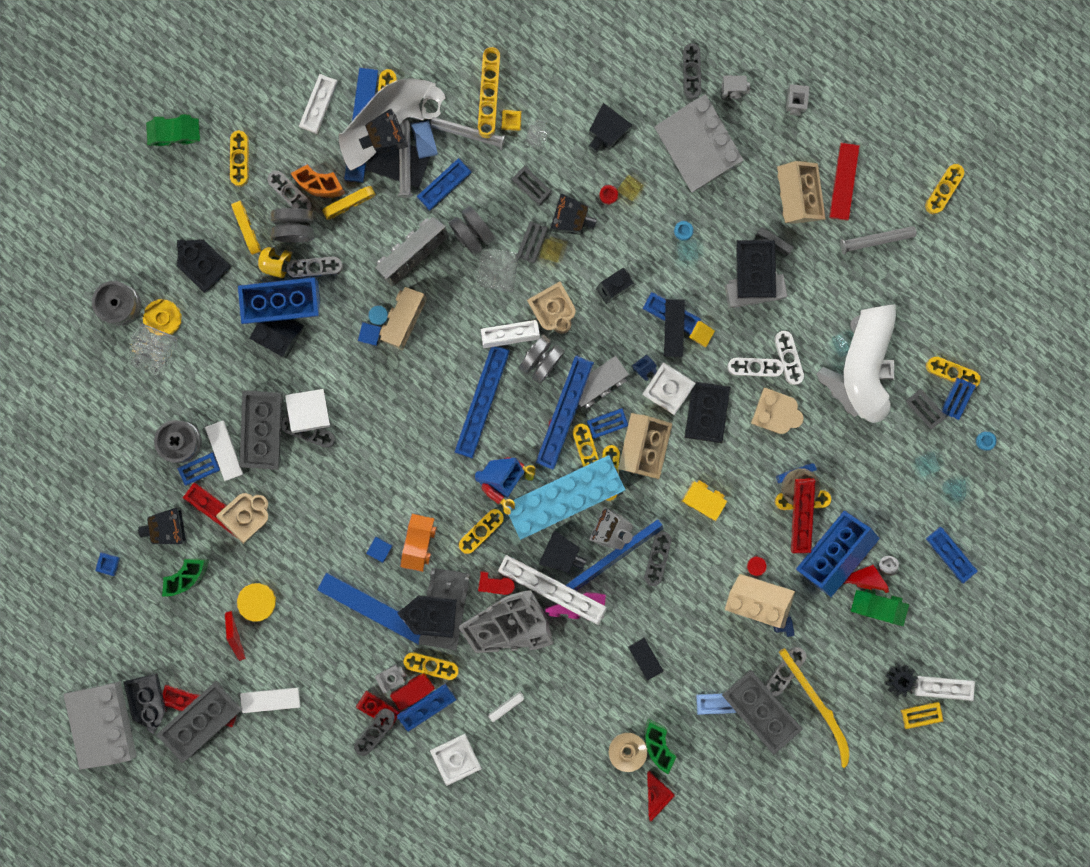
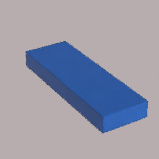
[417,158,472,211]
[642,292,702,335]
[925,527,978,583]
[397,684,456,732]

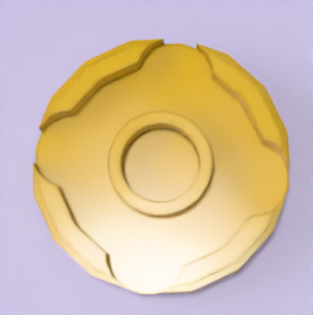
[143,299,182,337]
[237,583,276,622]

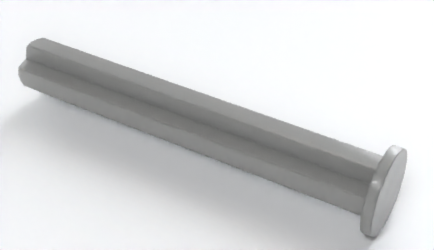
[430,117,506,150]
[398,120,413,198]
[840,226,917,254]

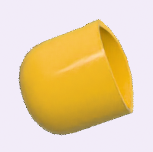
[258,247,292,278]

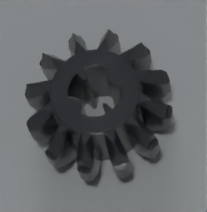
[884,664,918,697]

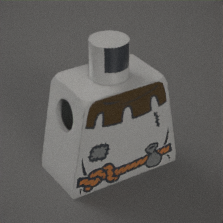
[589,507,633,550]

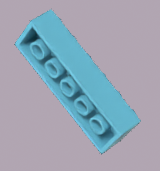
[508,455,625,540]

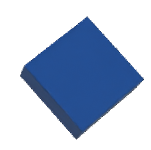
[358,322,381,346]
[366,537,392,563]
[95,552,120,576]

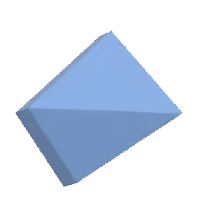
[410,120,438,159]

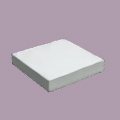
[642,362,696,415]
[285,389,330,433]
[430,734,482,786]

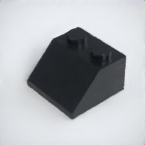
[249,319,305,359]

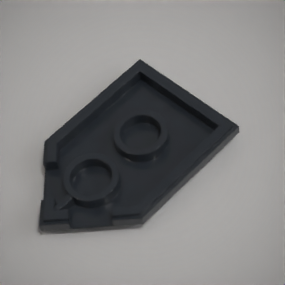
[177,239,231,293]
[397,595,457,638]
[123,673,166,734]

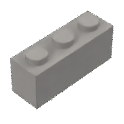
[725,272,787,309]
[579,356,629,409]

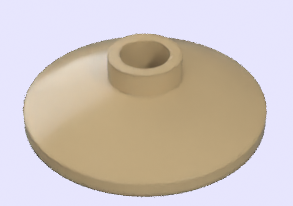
[609,733,647,772]

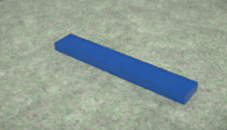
[344,68,379,183]
[455,346,510,459]
[536,355,594,470]
[566,520,664,591]
[317,573,420,645]

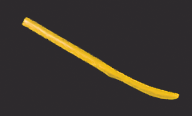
[779,648,850,768]

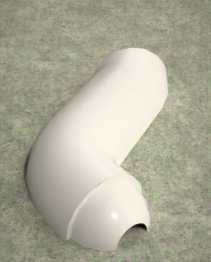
[339,78,445,170]
[844,304,896,423]

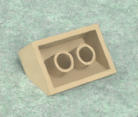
[777,161,826,224]
[379,287,427,350]
[618,413,672,479]
[725,574,795,629]

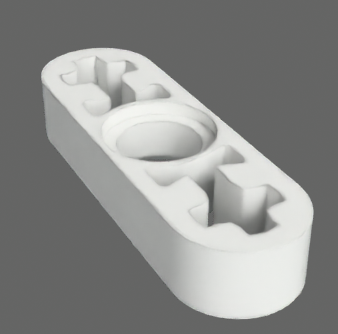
[774,331,804,385]
[727,358,784,377]

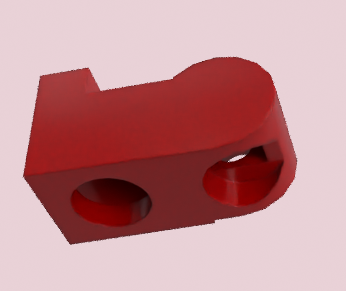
[478,571,515,595]

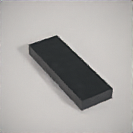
[664,299,685,357]

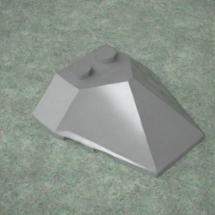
[459,590,554,653]

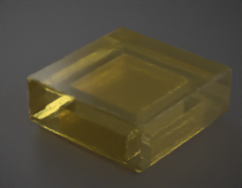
[617,175,644,201]
[539,238,563,263]

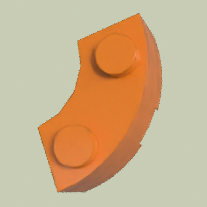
[291,164,346,198]
[400,514,437,572]

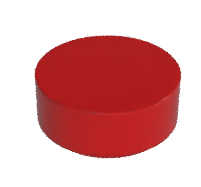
[599,185,618,205]
[747,556,767,576]

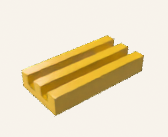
[901,702,943,729]

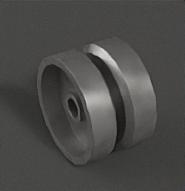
[448,206,495,256]
[271,208,314,242]
[92,281,141,326]
[518,335,565,385]
[154,420,202,463]

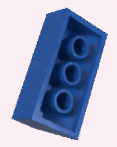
[238,278,320,324]
[796,511,880,597]

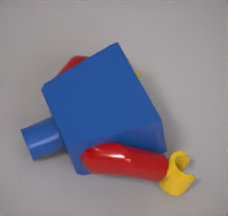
[475,457,536,515]

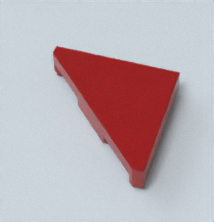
[843,565,889,593]
[225,611,246,661]
[647,770,675,821]

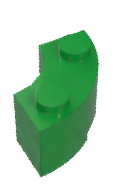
[146,114,200,146]
[162,558,209,597]
[850,589,909,627]
[644,719,677,774]

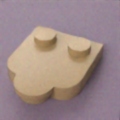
[527,282,575,334]
[751,387,803,434]
[216,493,268,544]

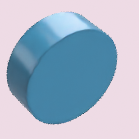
[674,221,693,241]
[369,306,388,325]
[976,431,996,451]

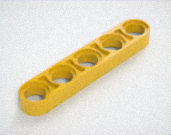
[478,47,500,138]

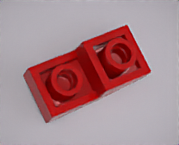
[390,673,435,711]
[356,690,400,729]

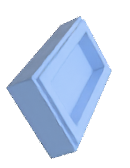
[696,693,736,715]

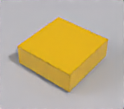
[501,110,522,131]
[689,321,715,347]

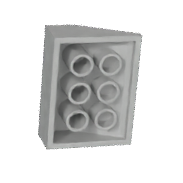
[654,94,744,193]
[375,217,449,287]
[64,681,137,769]

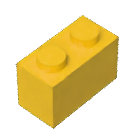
[681,480,727,521]

